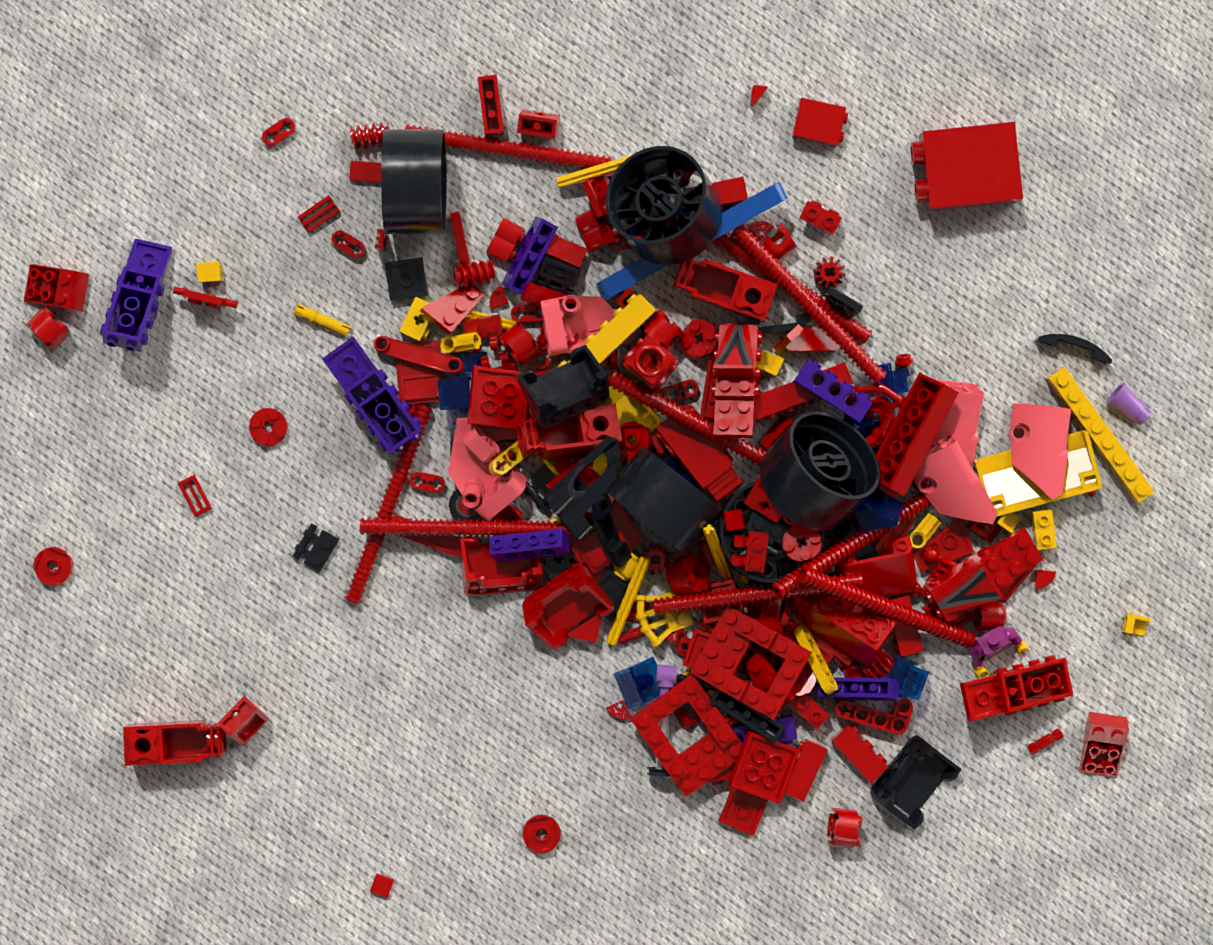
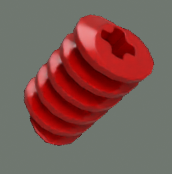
[350,121,390,150]
[453,259,495,289]

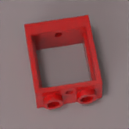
[217,696,270,746]

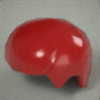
[492,505,524,522]

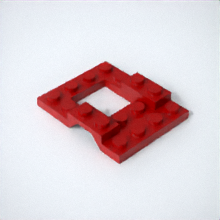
[690,606,812,720]
[630,674,743,797]

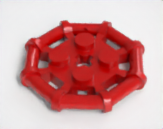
[843,382,905,439]

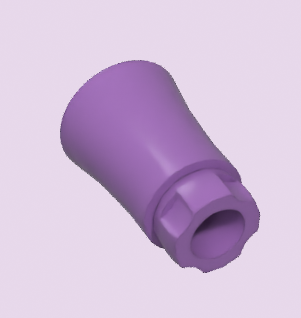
[1106,382,1151,425]

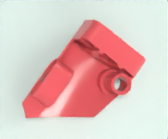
[540,295,638,357]
[932,379,984,467]
[1008,404,1071,500]
[448,417,527,521]
[914,435,998,524]

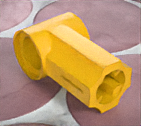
[440,332,481,354]
[909,513,941,549]

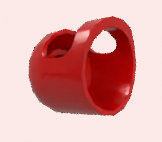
[763,223,797,260]
[973,602,1007,630]

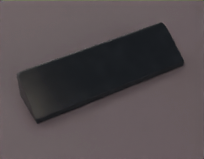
[709,689,785,743]

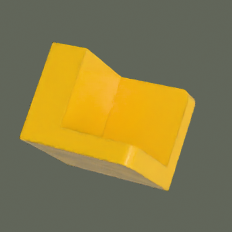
[196,261,223,283]
[758,350,784,377]
[995,512,1021,534]
[1122,613,1151,636]

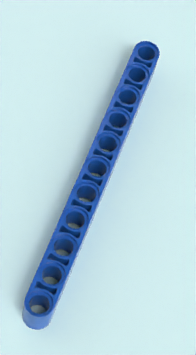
[596,182,788,300]

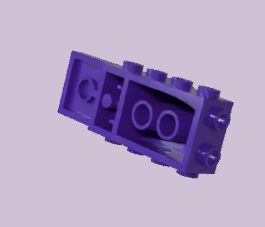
[100,238,172,352]
[322,336,422,454]

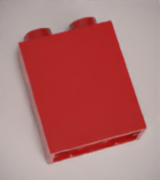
[910,122,1023,212]

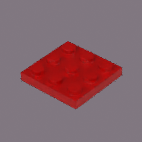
[467,366,527,430]
[728,731,800,804]

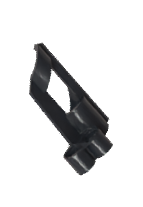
[548,436,621,541]

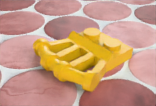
[635,591,694,648]

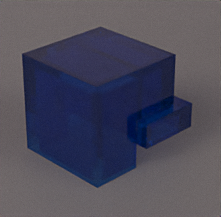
[878,363,913,396]
[437,374,471,413]
[888,655,929,701]

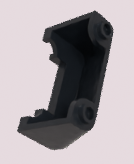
[517,345,610,428]
[871,735,962,830]

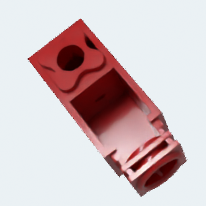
[673,258,778,323]
[622,335,678,392]
[517,403,622,459]
[655,404,743,502]
[792,593,897,667]
[123,720,227,766]

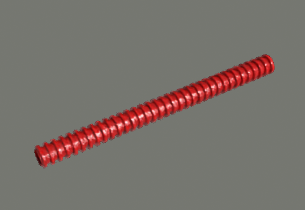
[405,124,612,169]
[731,223,887,385]
[713,232,872,345]
[608,371,767,466]
[344,404,433,604]
[772,492,932,599]
[360,518,570,537]
[798,567,976,649]
[653,572,864,616]

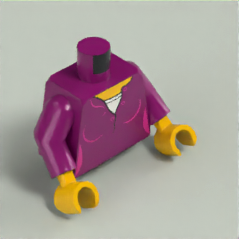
[970,626,1030,678]

